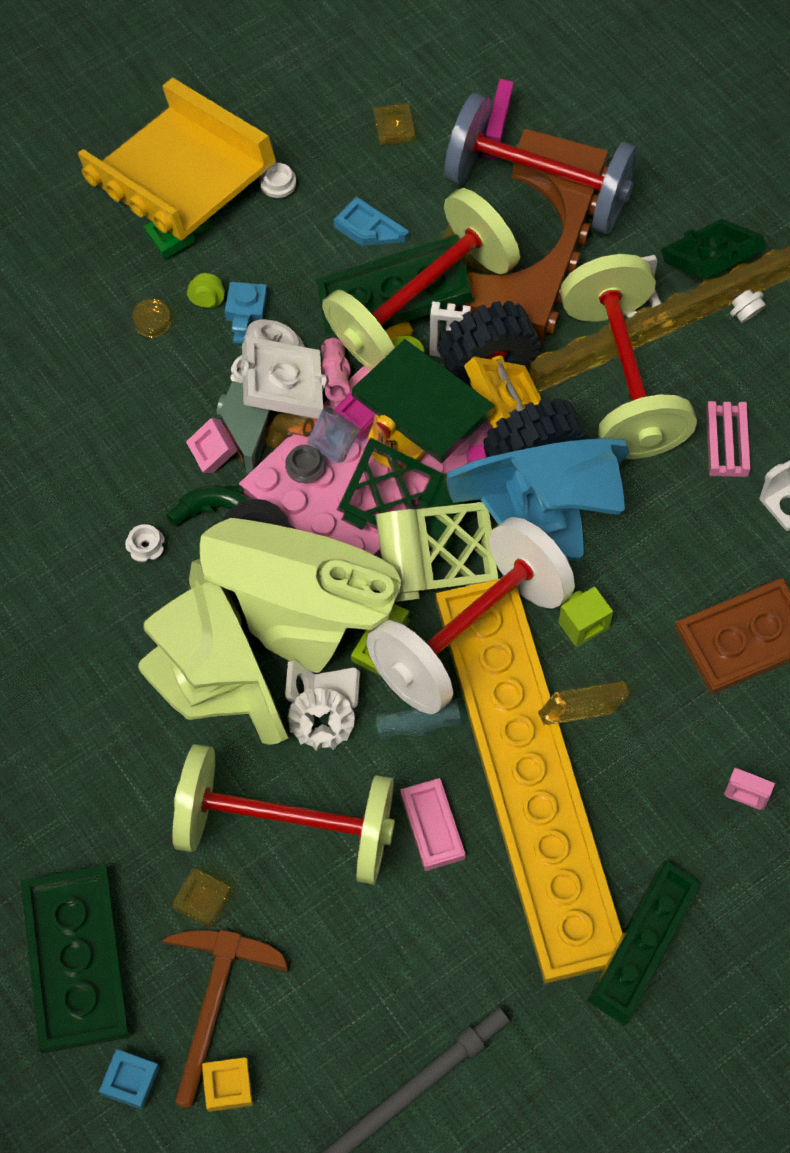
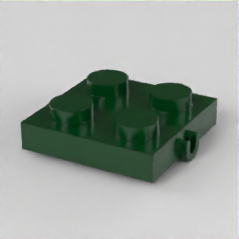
[661,219,766,280]

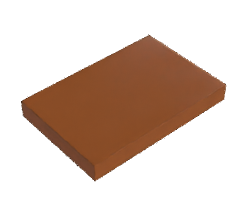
[674,577,790,695]

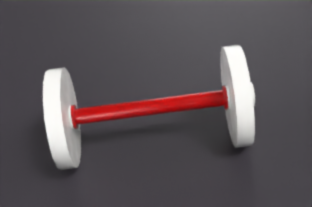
[366,517,575,715]

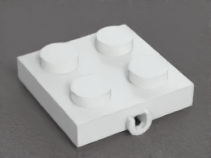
[241,336,326,419]

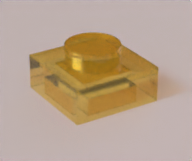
[374,103,415,145]
[172,868,232,929]

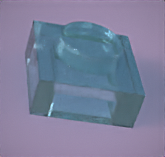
[307,408,360,463]

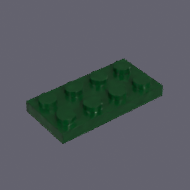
[316,234,474,339]
[21,865,130,1054]

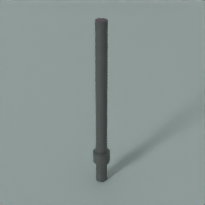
[321,1008,510,1153]

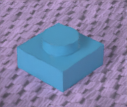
[99,1049,160,1110]

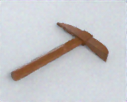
[162,930,288,1109]

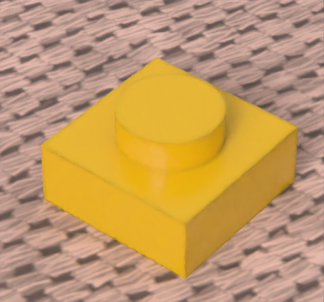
[202,1057,253,1112]

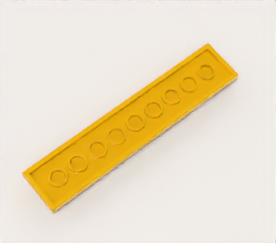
[435,578,622,984]

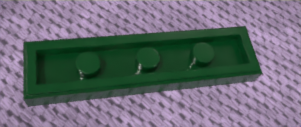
[587,860,702,1026]

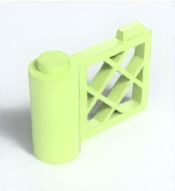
[376,502,498,602]

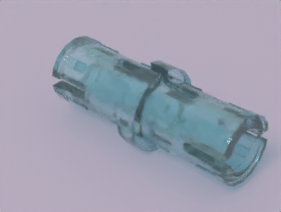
[375,700,461,740]

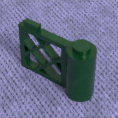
[336,438,470,565]

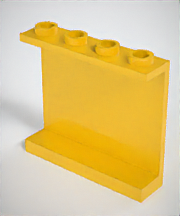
[78,78,276,241]

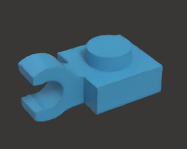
[225,282,268,344]

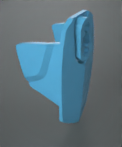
[446,439,629,561]

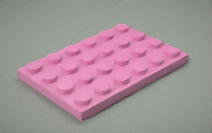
[239,366,493,557]

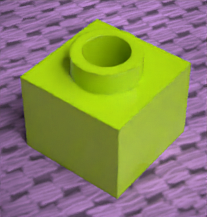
[558,587,613,647]

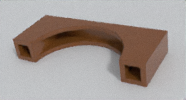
[457,129,609,346]

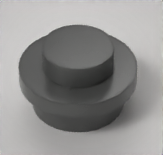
[285,445,325,483]

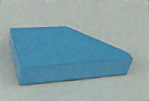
[334,197,409,246]

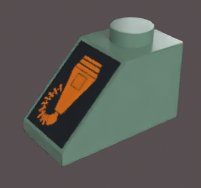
[216,381,278,474]

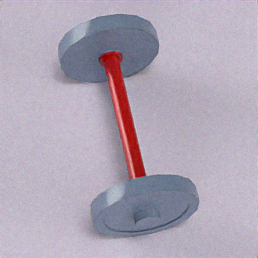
[444,93,639,235]

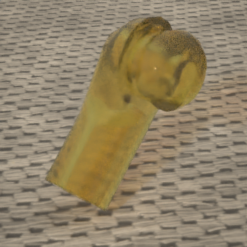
[265,413,314,449]

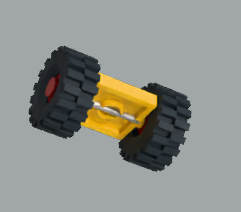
[437,301,589,457]

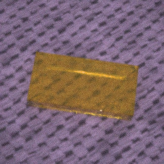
[538,681,630,725]

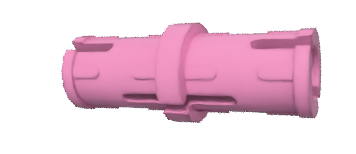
[321,338,350,402]

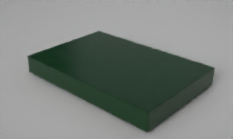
[352,339,495,464]

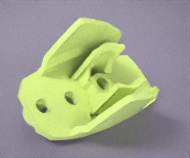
[199,518,401,673]
[138,559,288,745]

